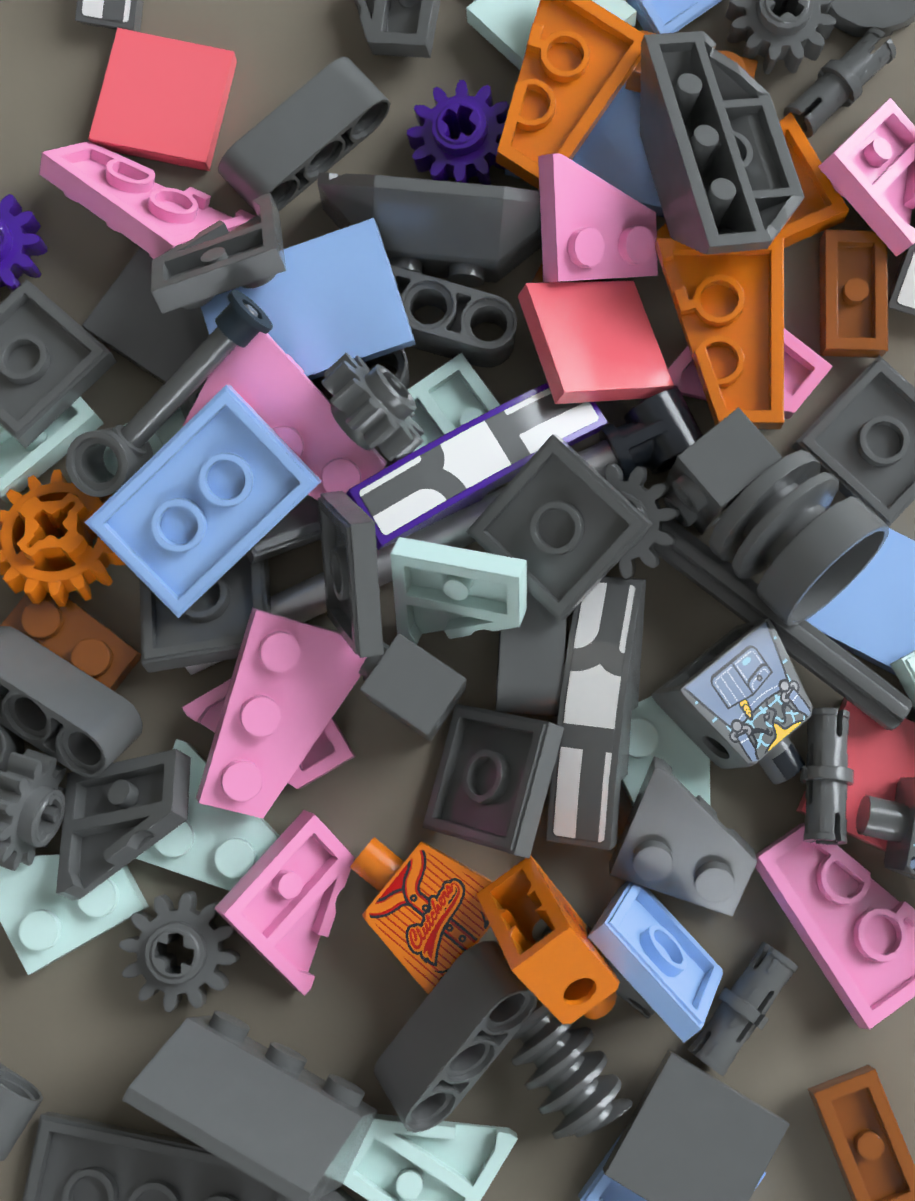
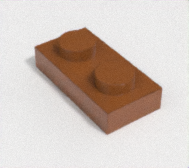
[820,229,888,358]
[0,593,141,691]
[808,1065,915,1201]

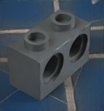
[664,407,783,535]
[359,633,467,742]

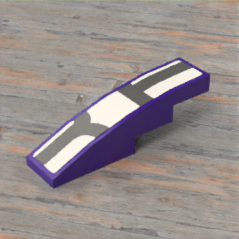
[346,382,608,550]

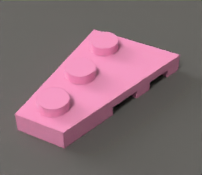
[39,141,255,259]
[183,332,387,500]
[196,608,367,818]
[755,823,915,1029]

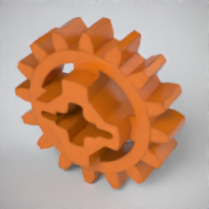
[0,469,125,607]

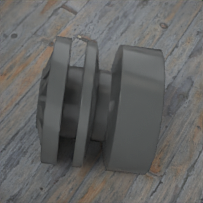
[709,450,889,626]

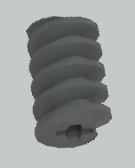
[511,998,633,1139]

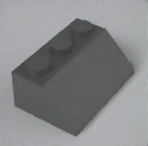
[122,1011,378,1201]

